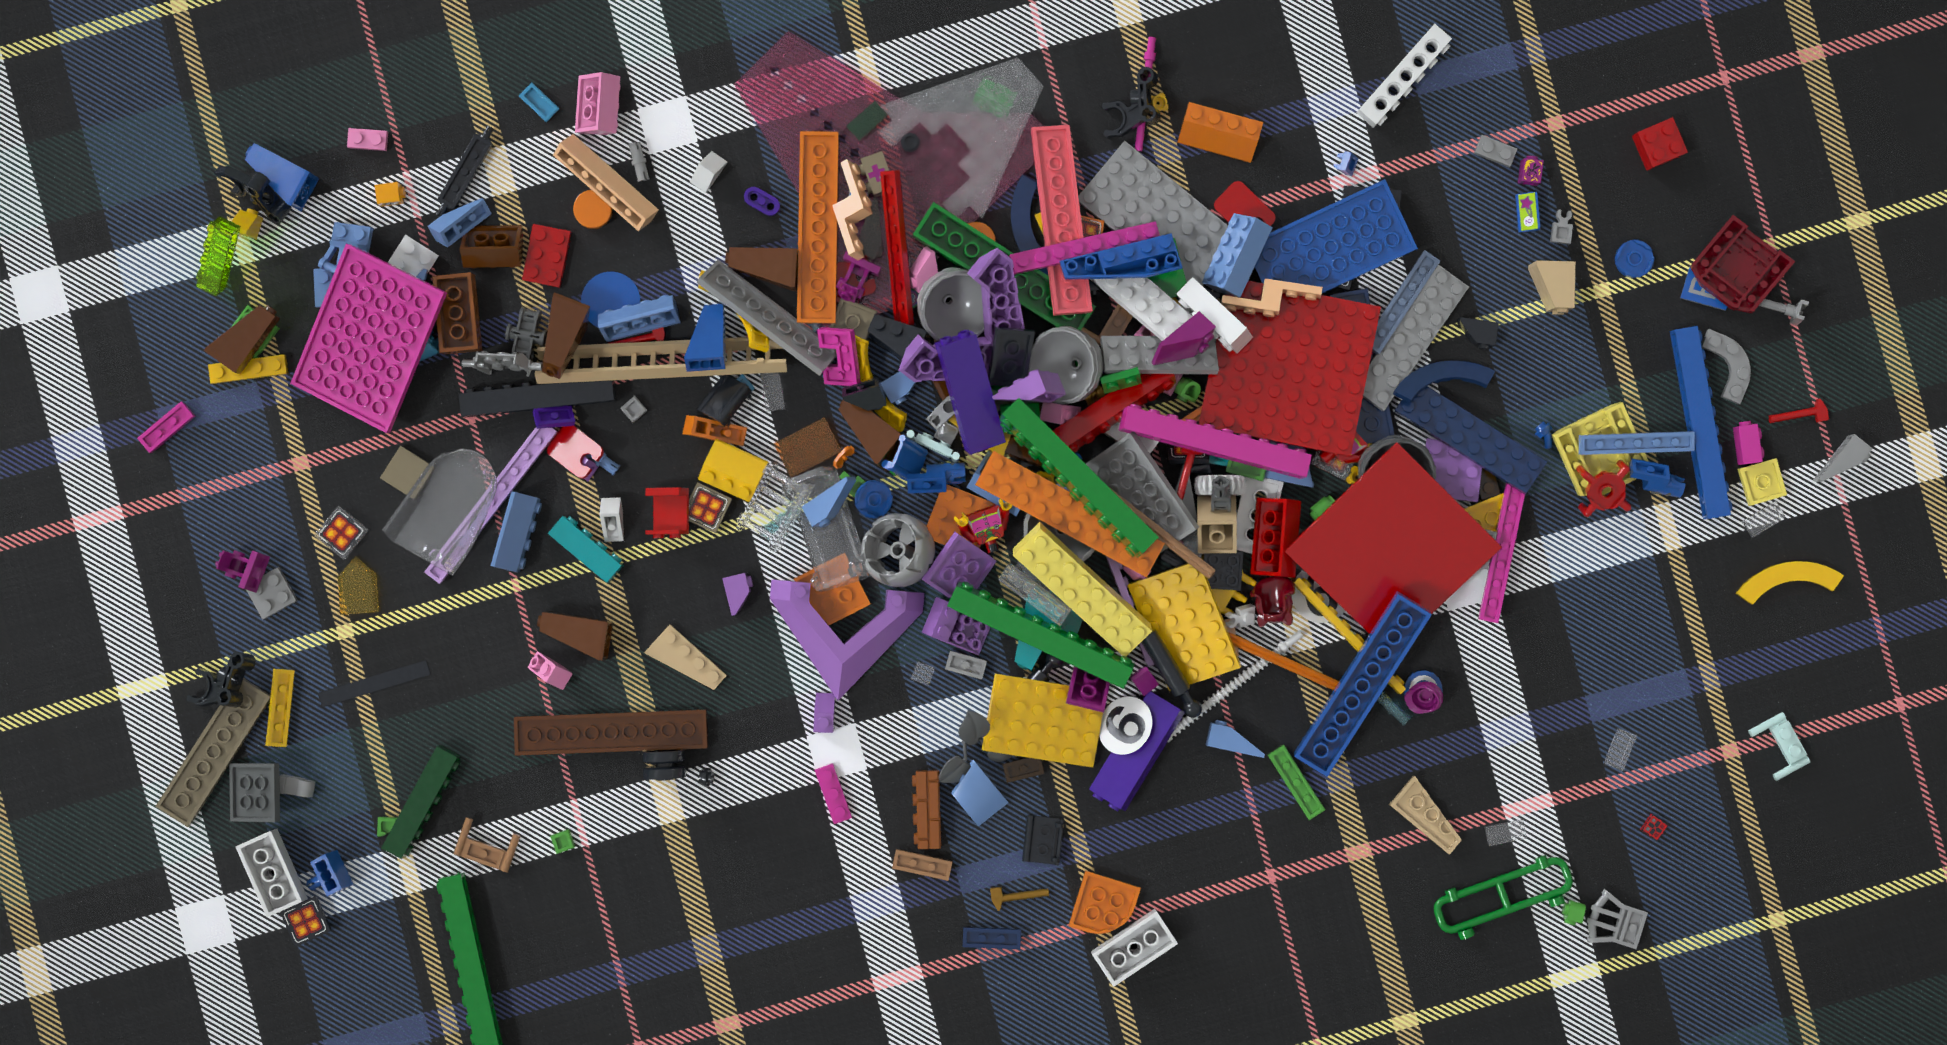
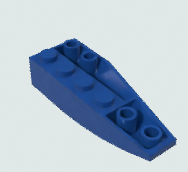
[1060,233,1183,280]

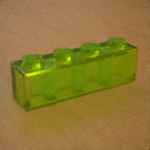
[196,216,241,296]

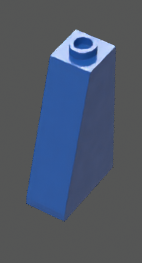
[684,304,726,372]

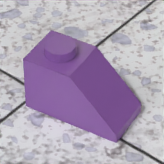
[722,573,753,616]
[813,693,835,733]

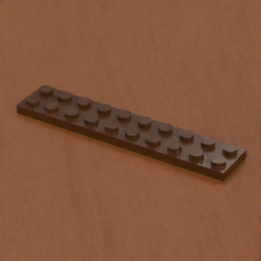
[514,709,708,756]

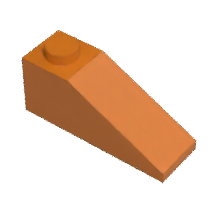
[683,415,747,446]

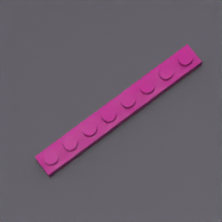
[1009,221,1160,275]
[1478,483,1525,623]

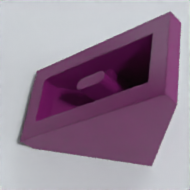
[1129,666,1159,696]

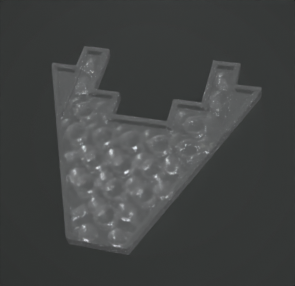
[878,57,1044,219]

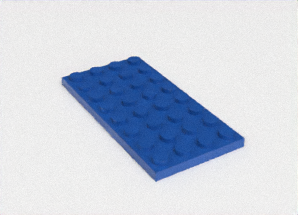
[1255,179,1418,293]

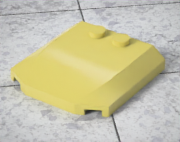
[1552,402,1649,496]

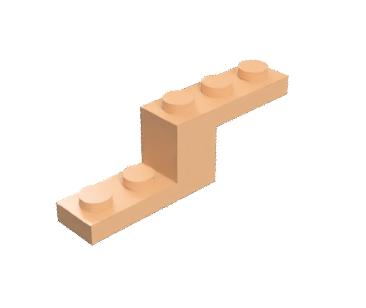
[833,159,873,260]
[1221,279,1323,317]

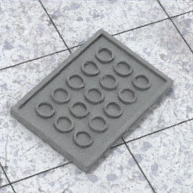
[1086,432,1199,553]

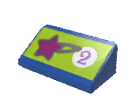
[1515,191,1540,233]

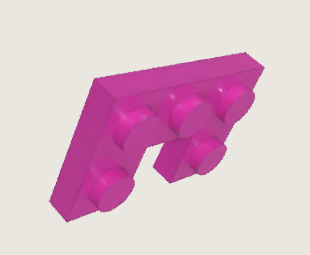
[817,327,861,386]

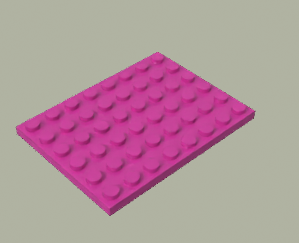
[290,244,447,433]

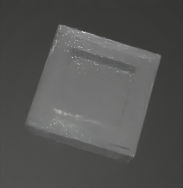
[910,661,935,686]

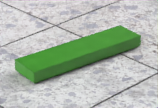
[1268,745,1325,820]

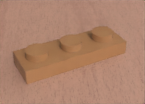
[892,849,952,881]

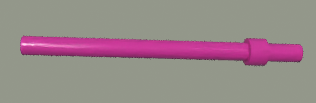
[1135,37,1156,152]

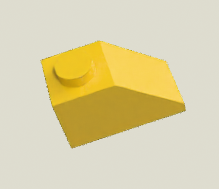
[227,208,263,240]

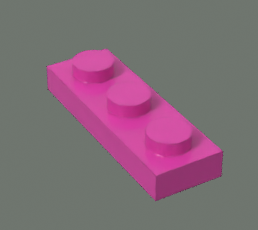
[137,401,196,453]
[815,763,852,824]

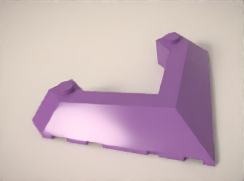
[899,248,1029,382]
[770,579,925,701]

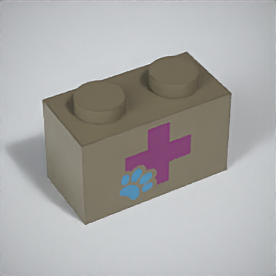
[859,151,889,198]

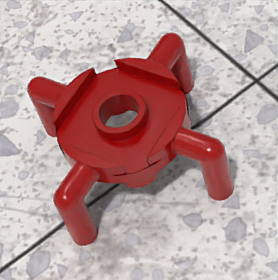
[1576,460,1632,517]

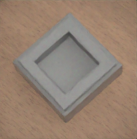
[620,396,648,423]

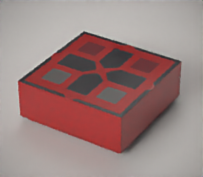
[1640,814,1668,841]

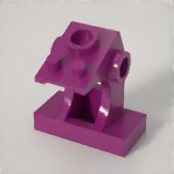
[836,251,881,303]
[215,550,270,593]

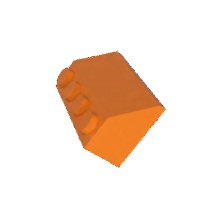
[1177,102,1263,163]

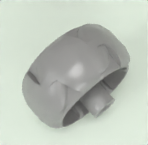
[861,513,935,587]

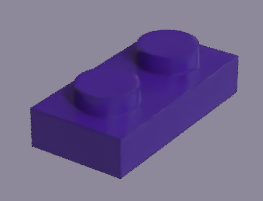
[533,406,576,429]

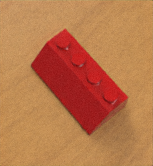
[1251,498,1301,578]

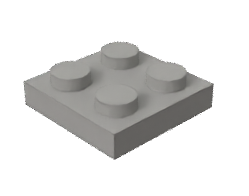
[246,567,298,620]

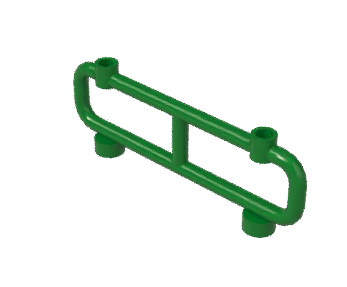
[1433,855,1573,940]

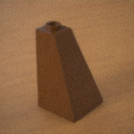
[725,247,798,292]
[542,292,590,379]
[838,400,901,473]
[537,612,613,661]

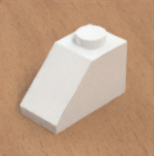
[600,497,624,542]

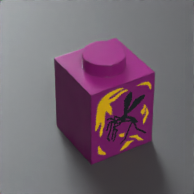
[1518,156,1544,186]

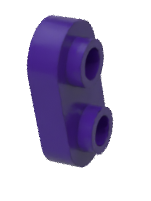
[744,187,780,216]

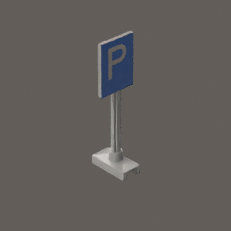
[1680,265,1809,326]

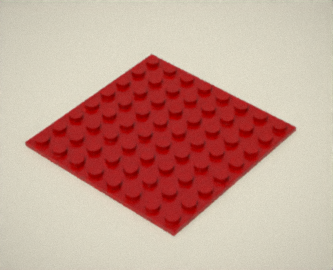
[1198,281,1381,457]
[1285,442,1502,634]

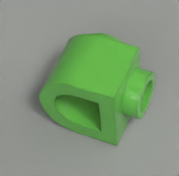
[1174,377,1201,403]
[1562,900,1586,925]

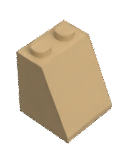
[1528,261,1575,315]
[1197,495,1237,553]

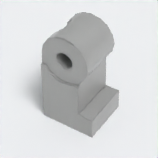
[926,396,955,430]
[280,774,316,797]

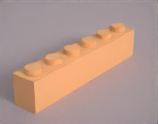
[553,134,659,231]

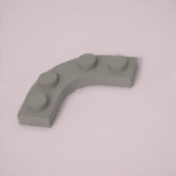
[1701,329,1751,404]

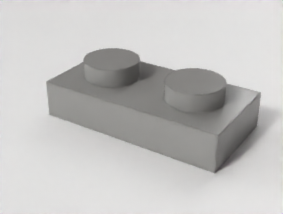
[1474,135,1517,167]
[945,651,987,679]

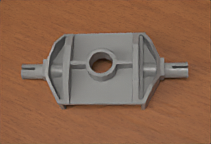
[462,351,543,377]

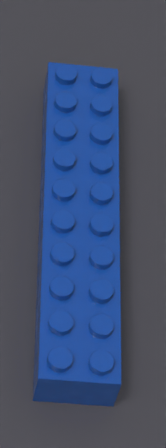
[1294,591,1432,777]

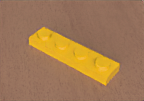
[208,355,288,384]
[265,669,295,747]

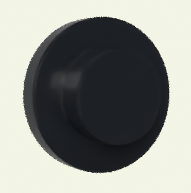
[901,133,920,152]
[699,768,714,787]

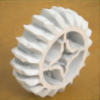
[1194,475,1246,496]

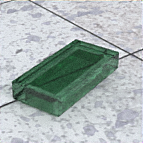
[846,101,888,141]

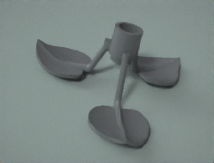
[939,710,1013,783]

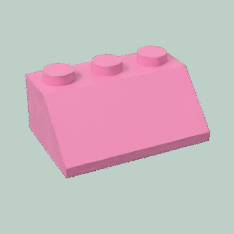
[575,72,620,135]

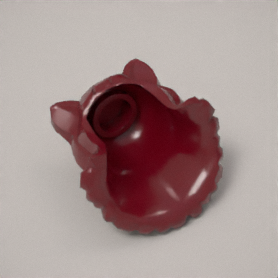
[1250,576,1296,627]

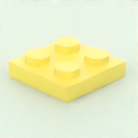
[1737,458,1787,506]

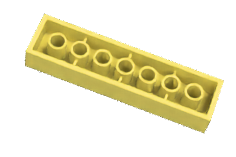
[1013,522,1152,656]

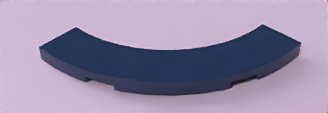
[1011,174,1048,275]
[1393,361,1495,403]

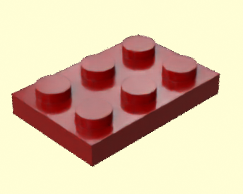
[522,224,572,288]

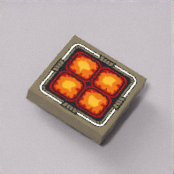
[689,482,732,533]

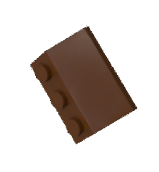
[460,225,523,268]

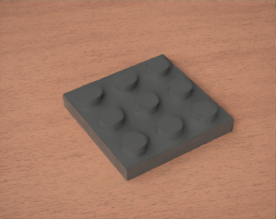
[229,763,280,822]

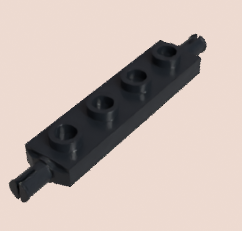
[436,125,494,217]

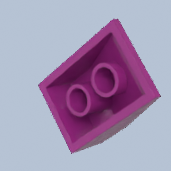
[1151,311,1216,365]
[1066,666,1110,713]

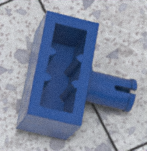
[306,850,354,897]

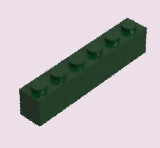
[381,745,461,859]

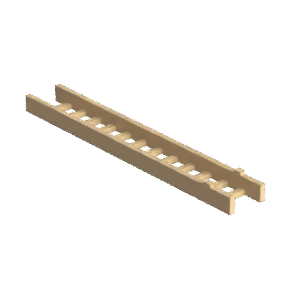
[535,337,787,384]

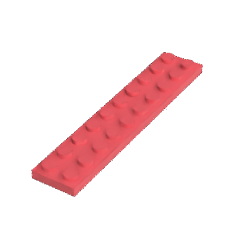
[1031,125,1093,316]

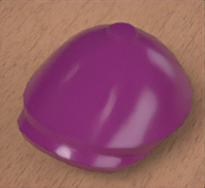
[1404,682,1443,714]

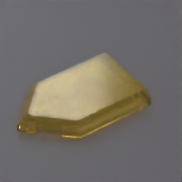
[338,556,379,615]

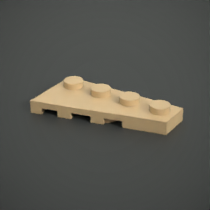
[644,624,727,690]
[1389,775,1461,855]

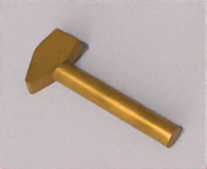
[990,887,1049,911]

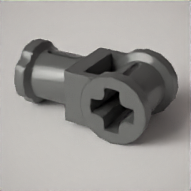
[1211,476,1231,512]

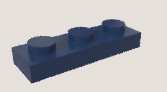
[963,927,1021,949]

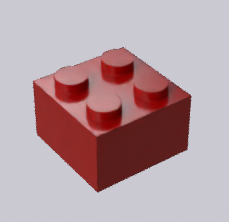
[1632,117,1688,171]

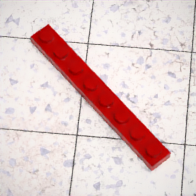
[880,170,914,325]

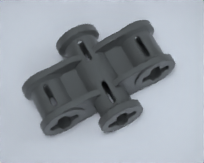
[505,306,547,361]

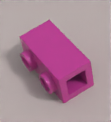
[1733,421,1764,465]

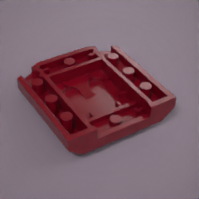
[1690,215,1795,314]

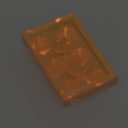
[774,417,842,478]

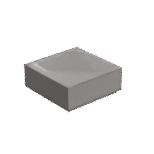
[934,422,959,445]

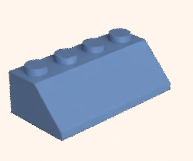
[598,295,681,342]
[491,491,542,572]

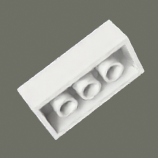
[1177,277,1253,354]
[236,829,308,917]
[1091,909,1178,987]

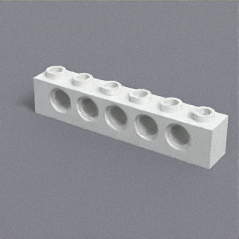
[1356,24,1452,128]

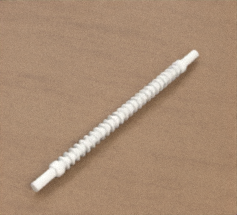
[1168,631,1303,742]

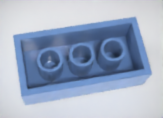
[1202,213,1273,298]

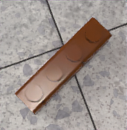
[912,770,941,849]

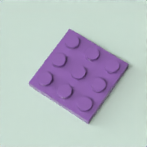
[1425,438,1482,503]
[922,532,997,599]

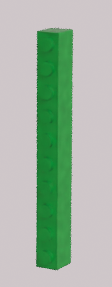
[947,581,1135,689]
[437,872,503,1045]

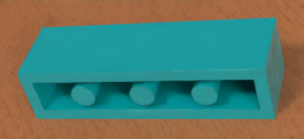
[548,516,624,583]

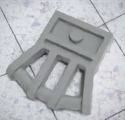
[1587,889,1648,949]

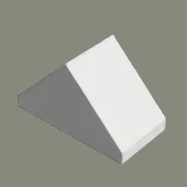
[690,151,728,193]

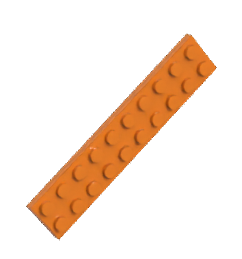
[797,131,839,324]
[975,451,1165,578]

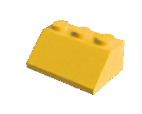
[698,439,769,503]

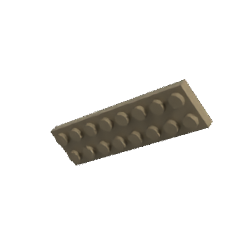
[155,678,271,827]

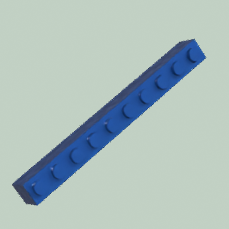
[1670,326,1732,519]

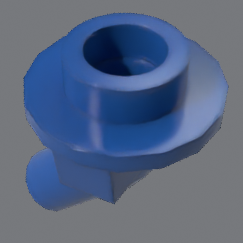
[1534,422,1552,449]

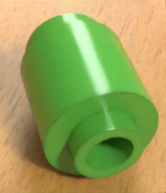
[1309,495,1335,521]

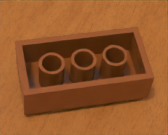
[432,272,482,355]

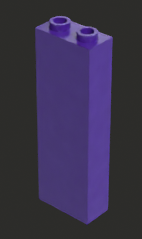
[935,330,1006,455]
[1089,691,1185,812]

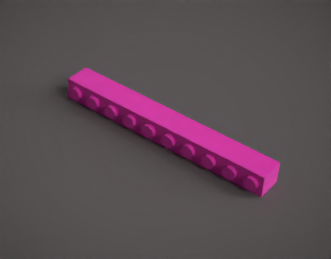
[1119,404,1312,479]

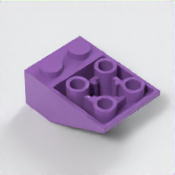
[992,369,1066,403]
[922,597,990,655]

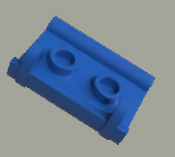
[881,435,928,481]

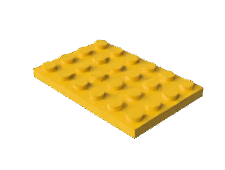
[1128,563,1241,691]
[981,673,1103,767]

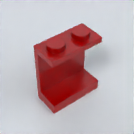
[645,487,689,538]

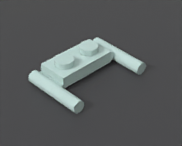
[907,430,960,463]
[1748,712,1810,781]

